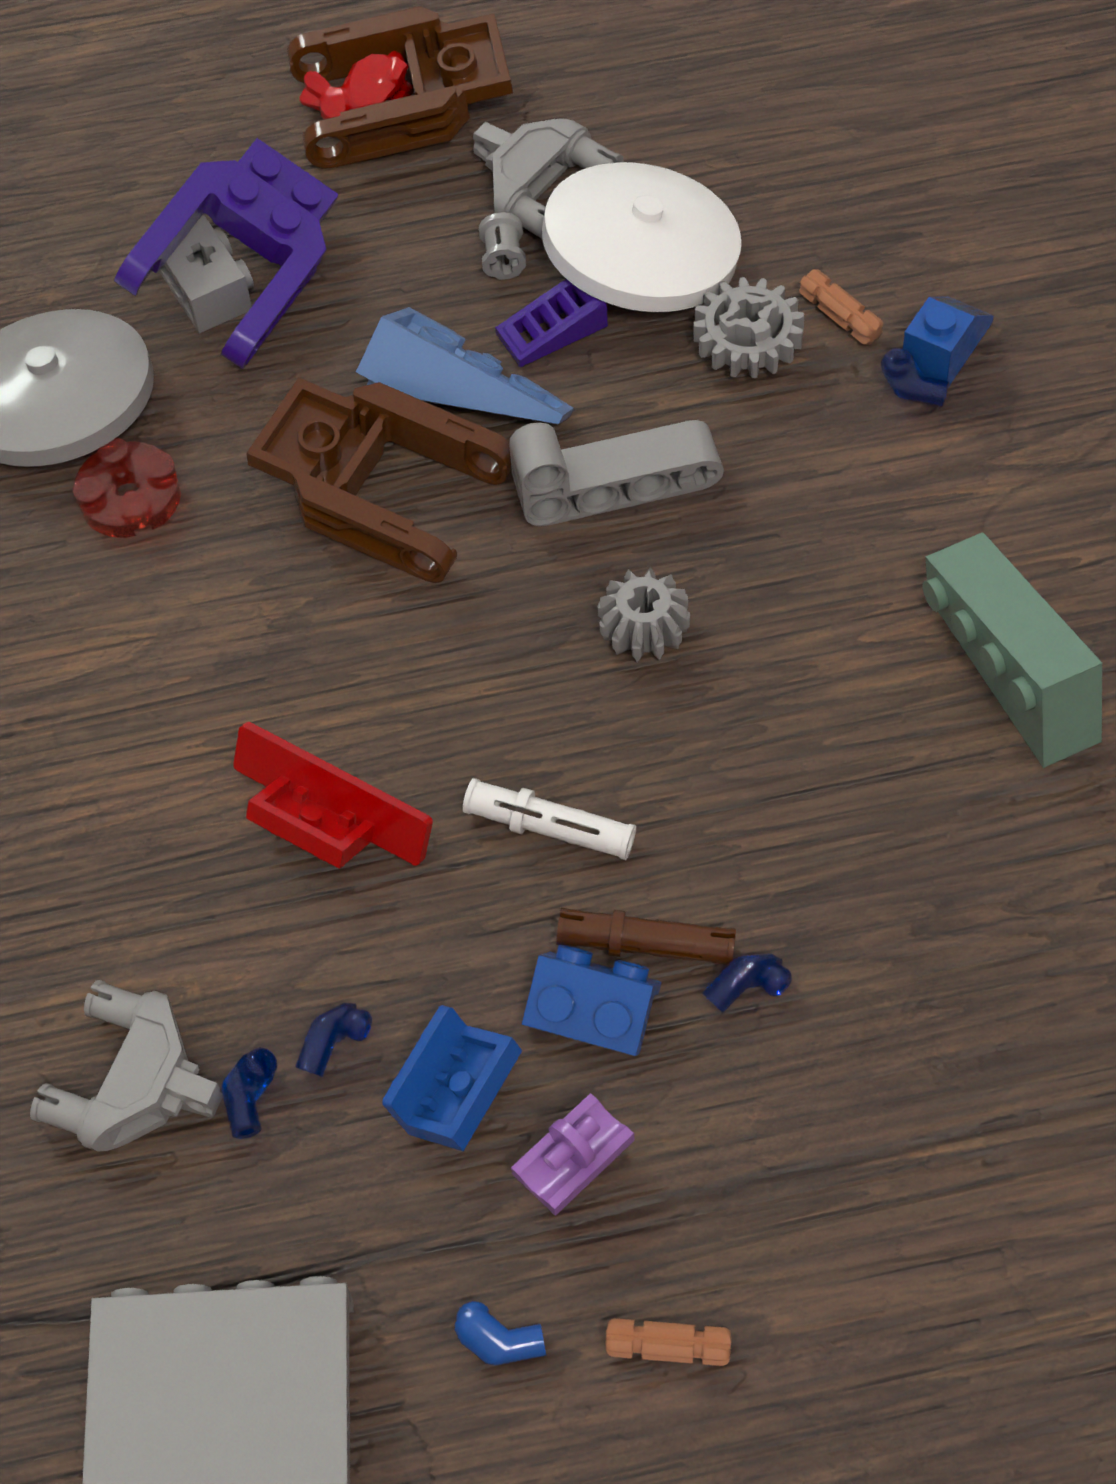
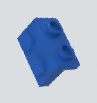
[522,945,662,1056]
[382,1005,522,1151]

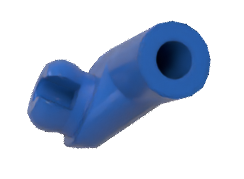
[455,1301,546,1365]

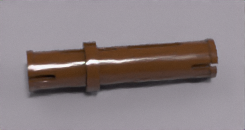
[556,907,736,966]

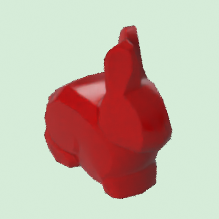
[299,51,413,120]

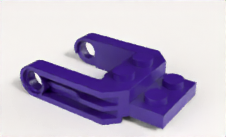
[114,138,339,369]

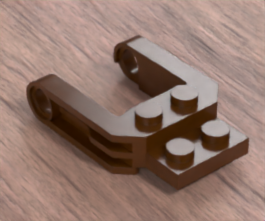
[287,6,513,168]
[247,377,512,583]

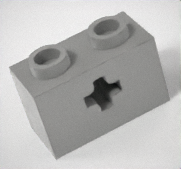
[159,214,254,334]

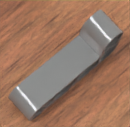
[509,420,724,526]

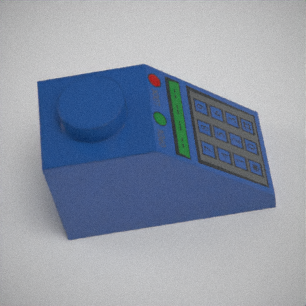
[900,297,994,391]

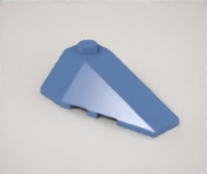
[356,307,574,424]

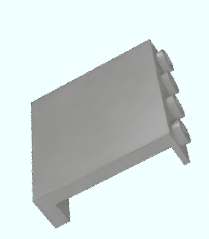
[82,1276,354,1484]

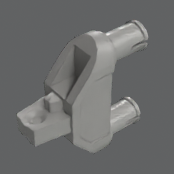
[473,119,624,240]
[30,980,223,1151]

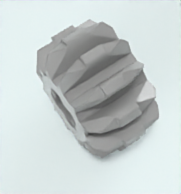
[598,567,690,663]

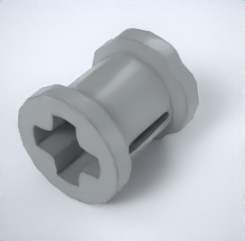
[479,212,526,280]

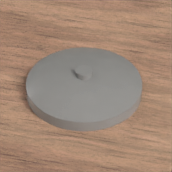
[0,309,154,467]

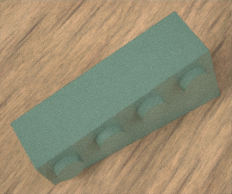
[922,532,1102,768]

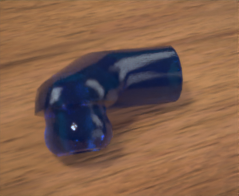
[881,348,949,406]
[702,953,792,1013]
[295,1003,372,1077]
[221,1047,278,1139]

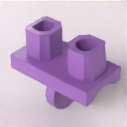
[511,1093,635,1216]

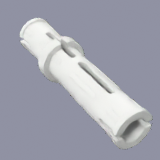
[463,778,636,860]

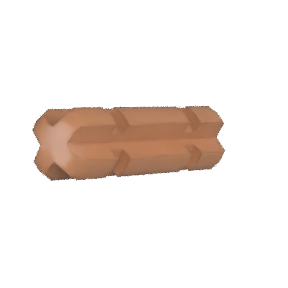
[799,269,883,345]
[605,1318,731,1366]

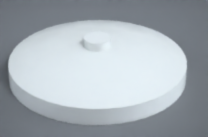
[542,162,741,312]

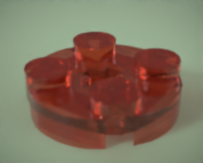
[73,438,181,538]

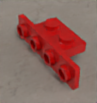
[233,721,433,869]

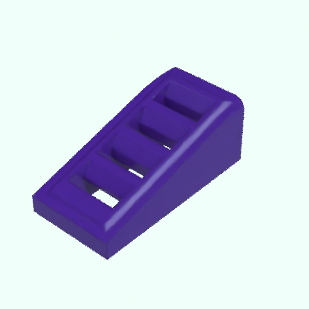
[495,279,608,367]

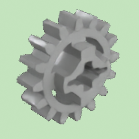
[693,277,804,378]

